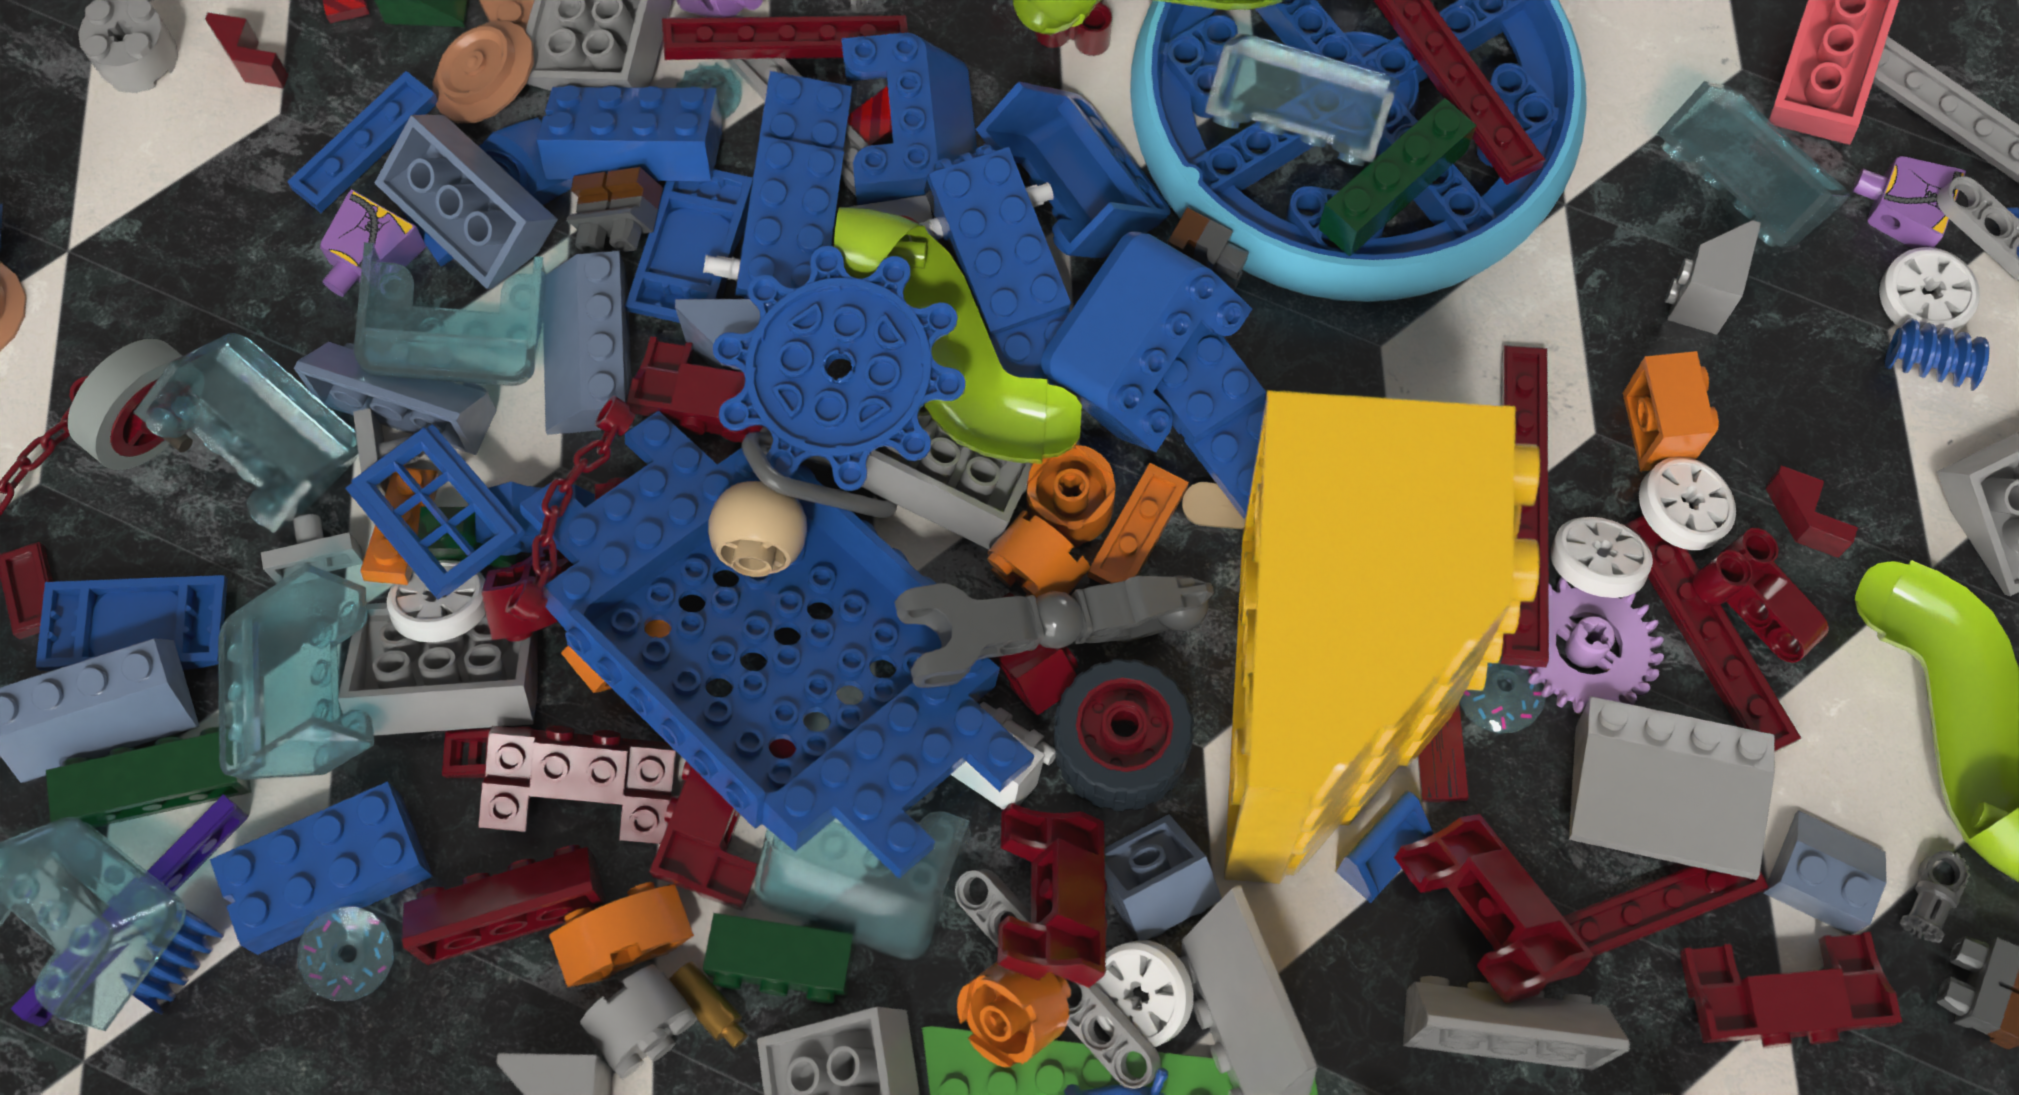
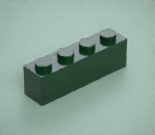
[1318,98,1477,256]
[46,727,252,833]

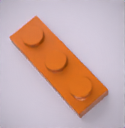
[1087,463,1189,585]
[360,468,439,585]

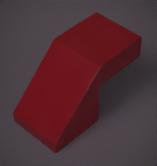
[205,12,288,89]
[1766,465,1858,558]

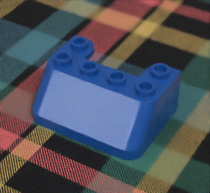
[841,33,977,211]
[976,82,1171,258]
[1041,231,1252,452]

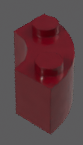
[482,545,573,642]
[989,592,1079,715]

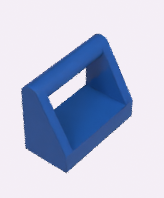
[1336,790,1433,903]

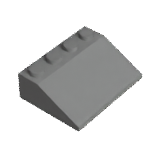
[526,0,672,91]
[861,405,1033,549]
[1937,432,2019,596]
[338,603,538,737]
[1569,696,1775,880]
[1179,885,1317,1095]
[1403,976,1629,1070]
[757,1007,920,1095]

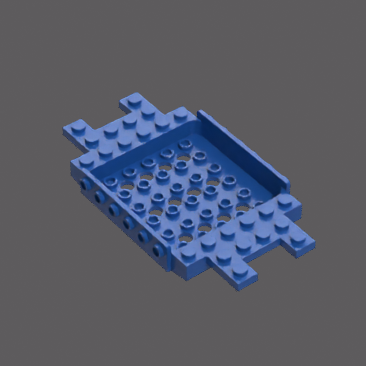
[520,411,1034,879]

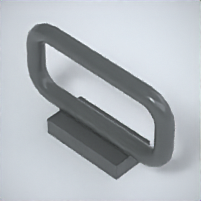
[741,426,897,518]

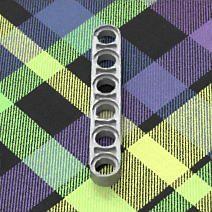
[1937,176,2019,281]
[955,869,1161,1089]

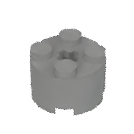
[78,0,178,93]
[580,964,698,1079]

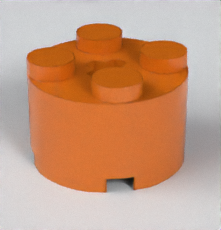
[1027,445,1116,548]
[987,510,1090,599]
[957,962,1071,1067]

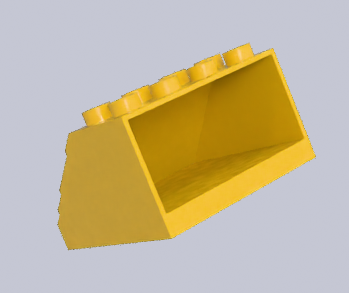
[1224,391,1539,884]

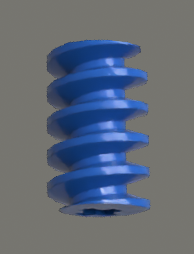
[1885,318,1990,391]
[117,907,224,1015]

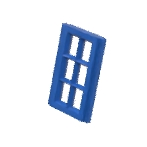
[345,424,526,600]

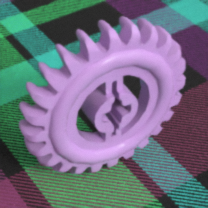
[1520,577,1664,714]

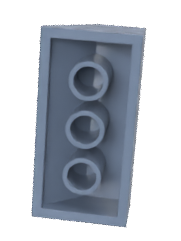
[374,115,558,289]
[542,251,633,435]
[294,342,497,455]
[0,638,200,783]

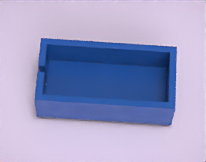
[537,86,723,181]
[209,782,433,955]

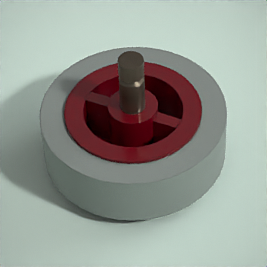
[68,339,203,470]

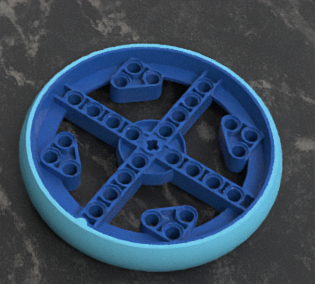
[1130,0,1587,302]

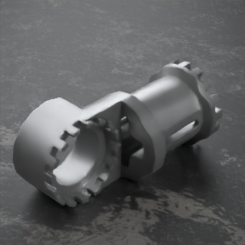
[1900,850,1970,943]

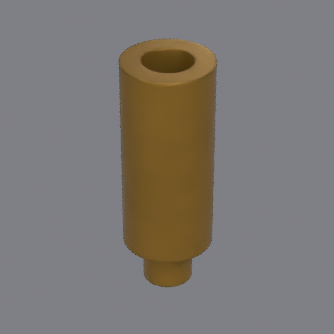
[669,961,748,1048]

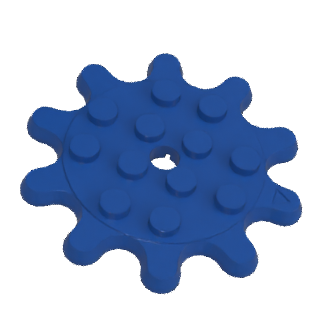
[713,246,966,491]

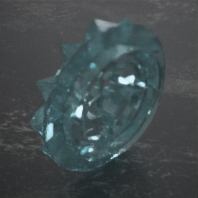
[676,62,742,120]

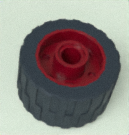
[1053,659,1194,811]

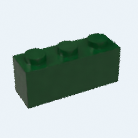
[702,913,856,1004]

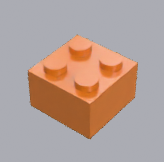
[1623,351,1719,471]

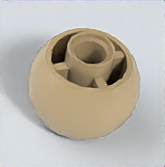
[708,481,807,577]

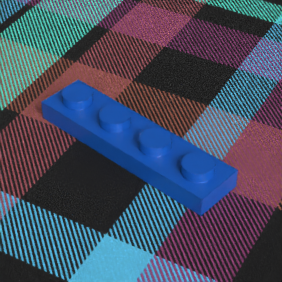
[287,71,438,213]

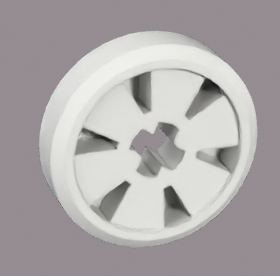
[1879,247,1980,333]
[1639,457,1736,550]
[1550,517,1653,598]
[387,560,486,642]
[1096,940,1193,1047]

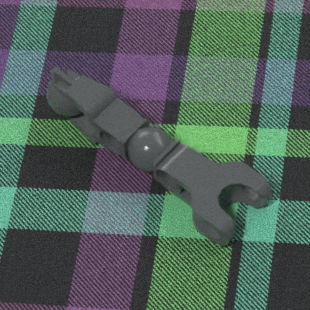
[894,575,1214,688]

